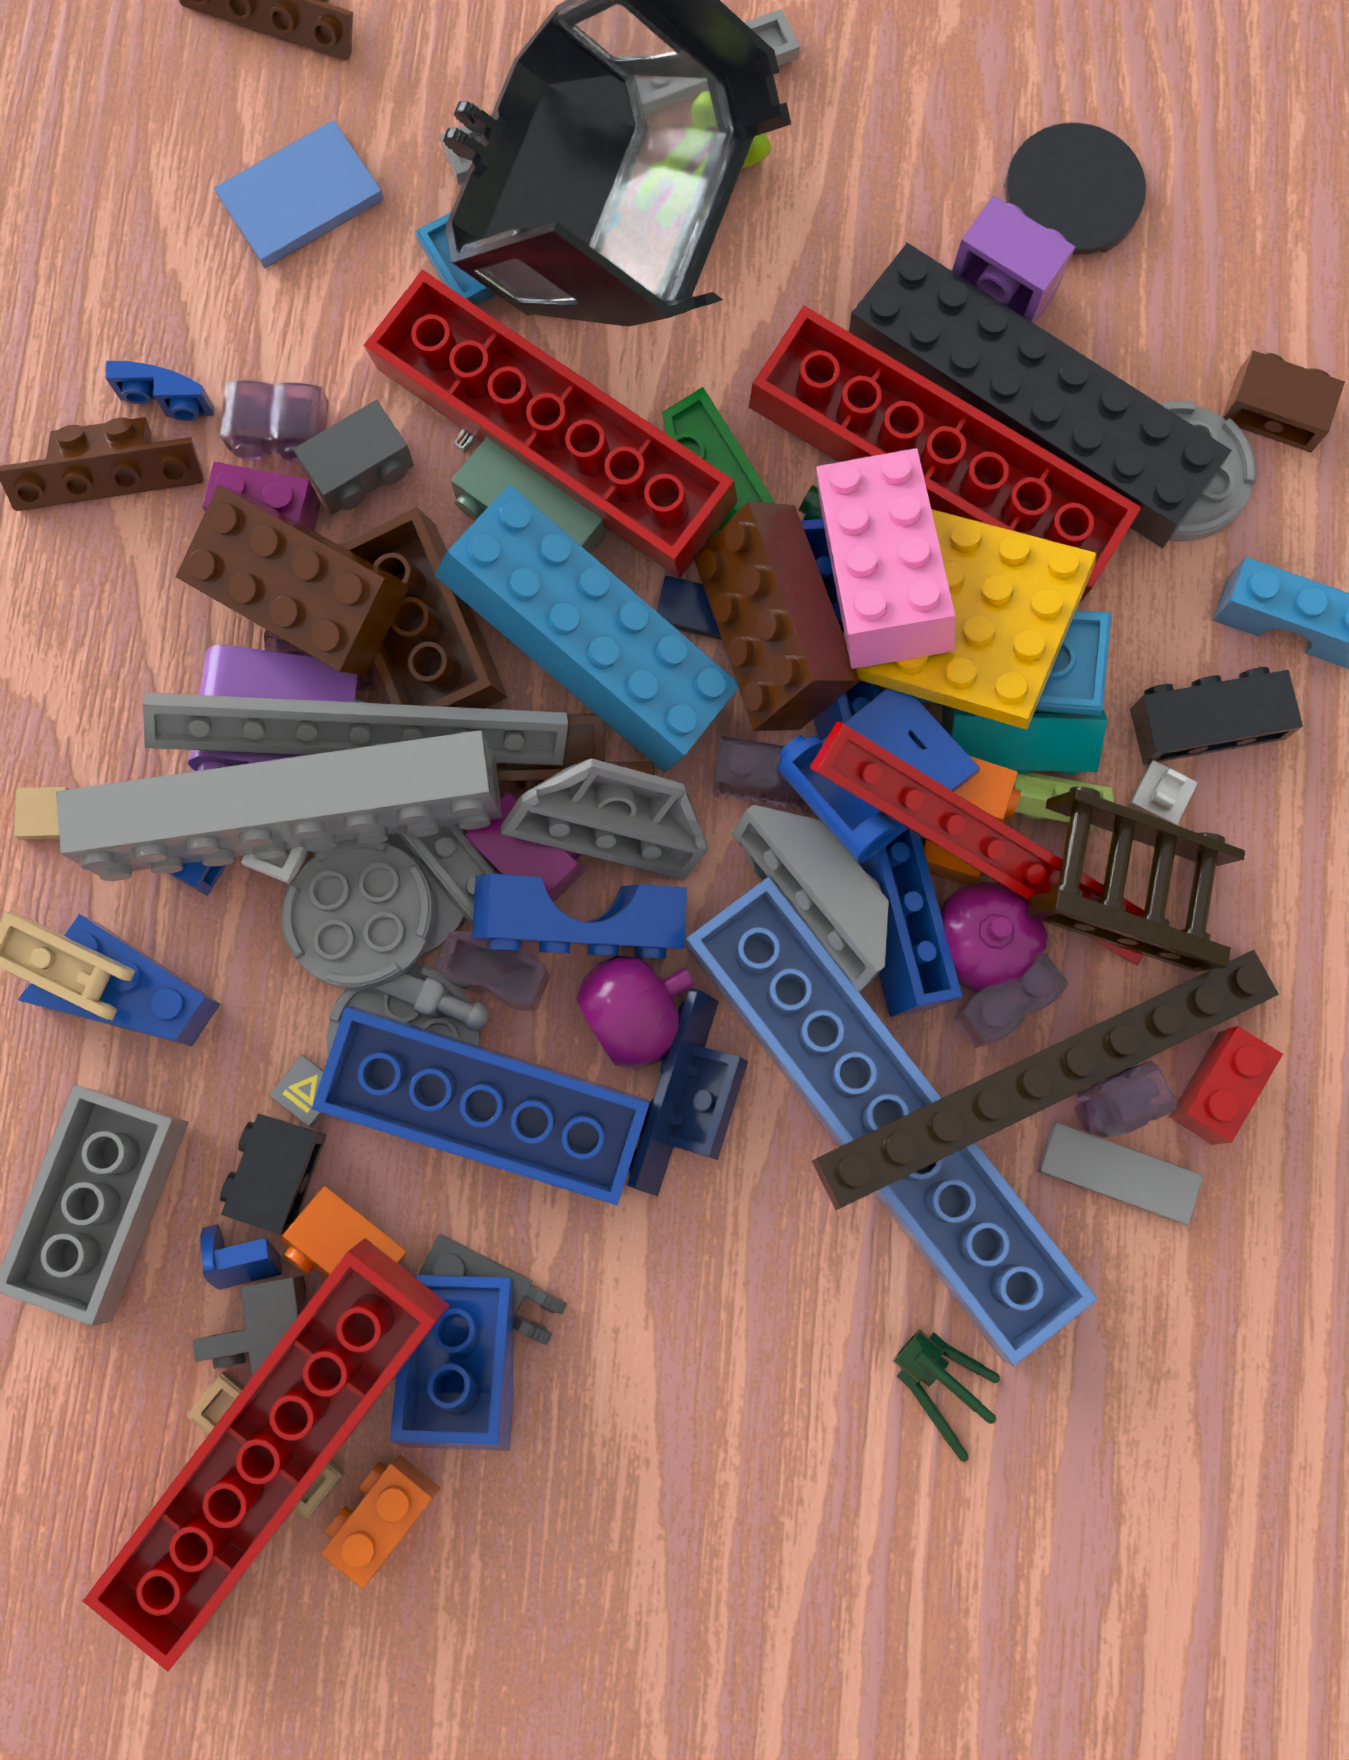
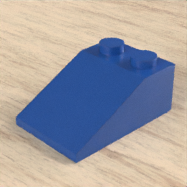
[390,1275,514,1451]

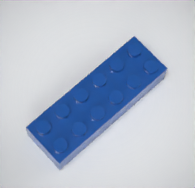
[311,1006,650,1205]

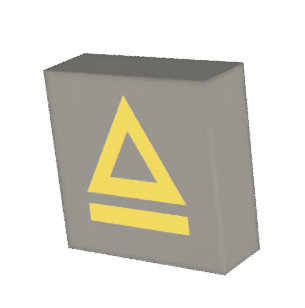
[269,1055,324,1128]

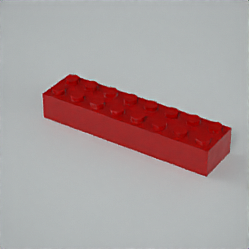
[364,269,738,579]
[748,305,1142,604]
[82,1238,450,1672]

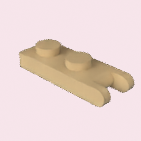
[0,912,135,1020]

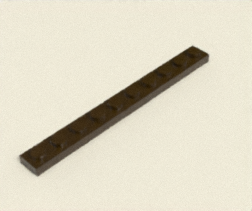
[812,950,1279,1210]

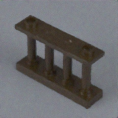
[1026,787,1245,972]

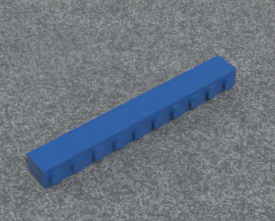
[801,519,963,1017]

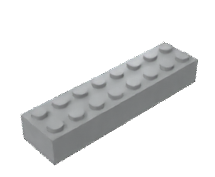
[56,730,503,881]

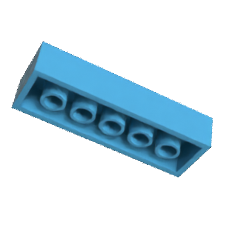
[434,484,739,773]

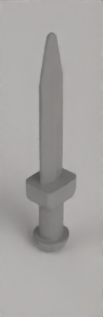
[374,973,489,1031]

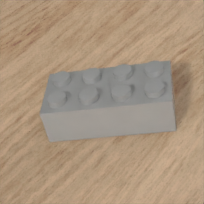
[0,1085,189,1326]

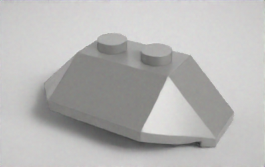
[501,758,708,879]
[732,805,889,992]

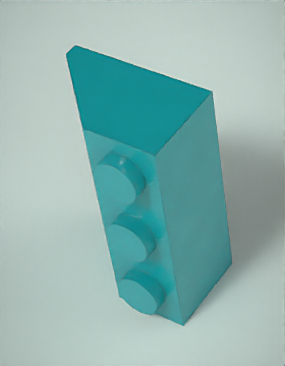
[942,705,1107,775]

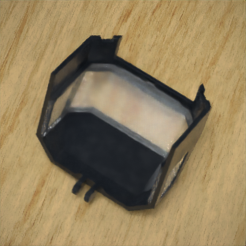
[442,0,791,327]

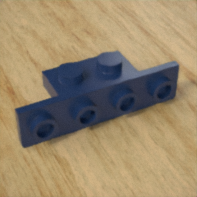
[627,988,748,1196]

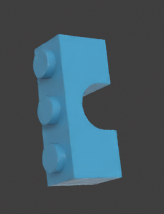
[1213,557,1349,669]

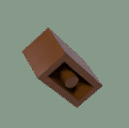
[1222,350,1345,453]

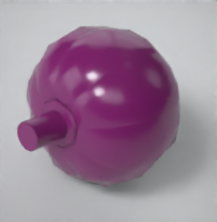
[940,882,1048,994]
[576,956,695,1069]

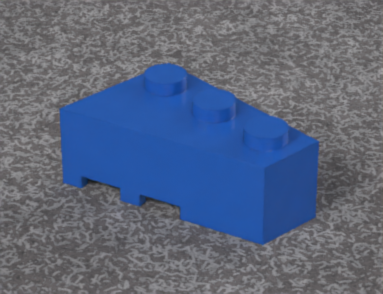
[18,914,221,1046]

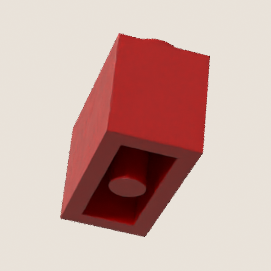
[1169,1026,1283,1145]

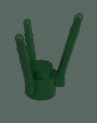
[893,1329,1000,1462]

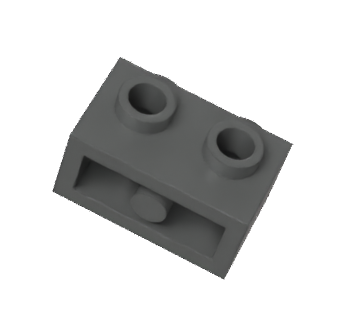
[293,399,414,515]

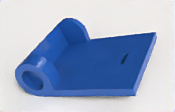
[778,688,980,863]

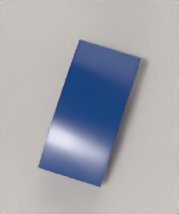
[105,361,215,421]

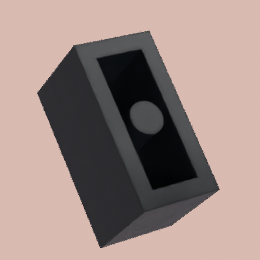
[220,1113,327,1235]

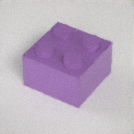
[952,196,1076,324]

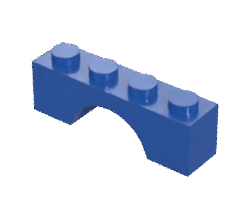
[472,873,687,959]

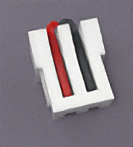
[454,429,475,452]

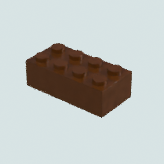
[176,485,410,675]
[694,501,860,731]
[340,507,508,709]

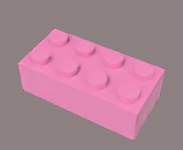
[816,448,955,669]

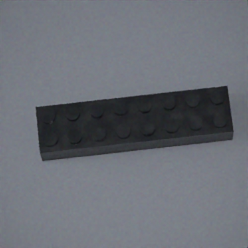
[849,243,1232,549]

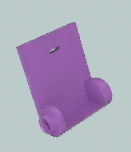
[188,645,358,771]

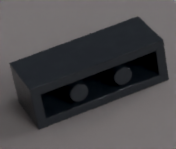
[1130,667,1303,765]

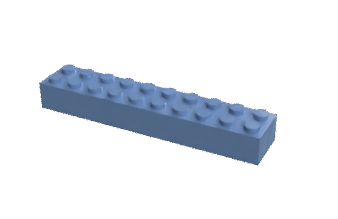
[686,876,1097,1366]

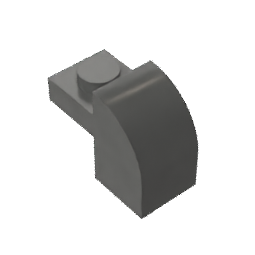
[192,1275,308,1374]

